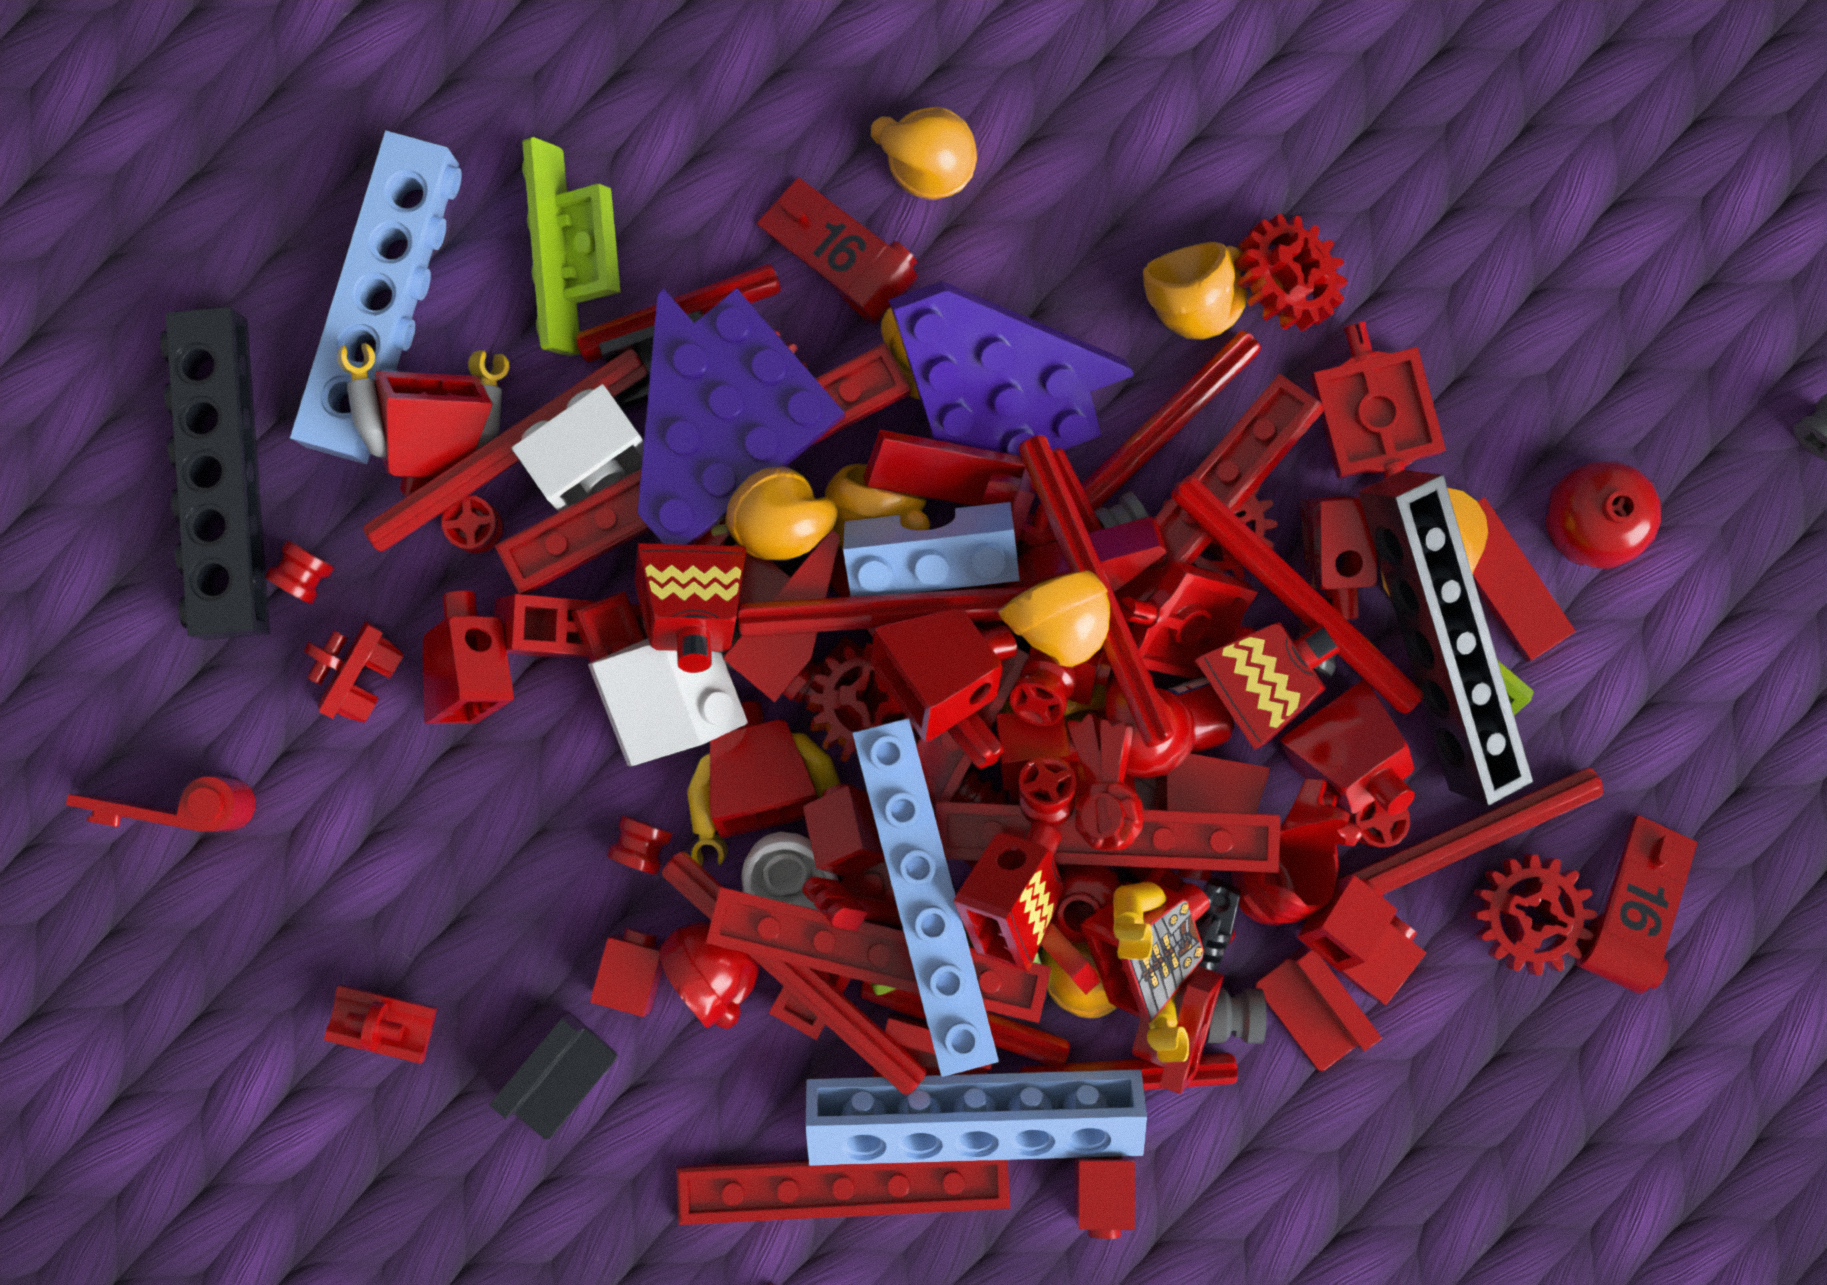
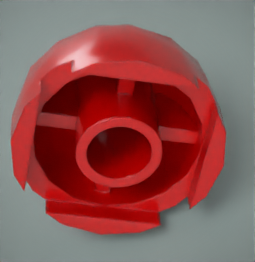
[1545,461,1661,569]

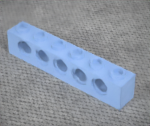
[290,130,462,465]
[853,718,999,1077]
[806,1070,1147,1165]

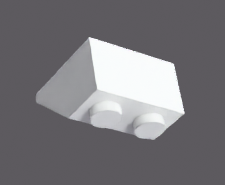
[511,384,644,511]
[588,638,748,766]

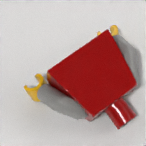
[336,343,510,496]

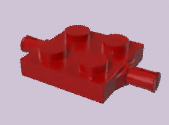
[1310,322,1446,479]
[1119,561,1258,679]

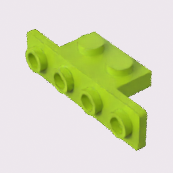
[522,137,621,356]

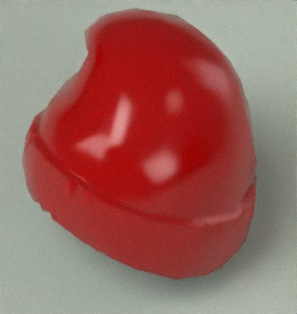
[1098,670,1196,778]
[659,922,759,1030]

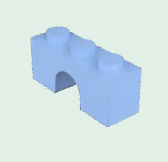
[843,502,1020,597]

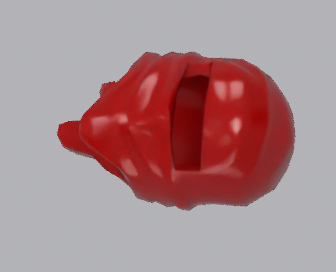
[1231,778,1363,925]

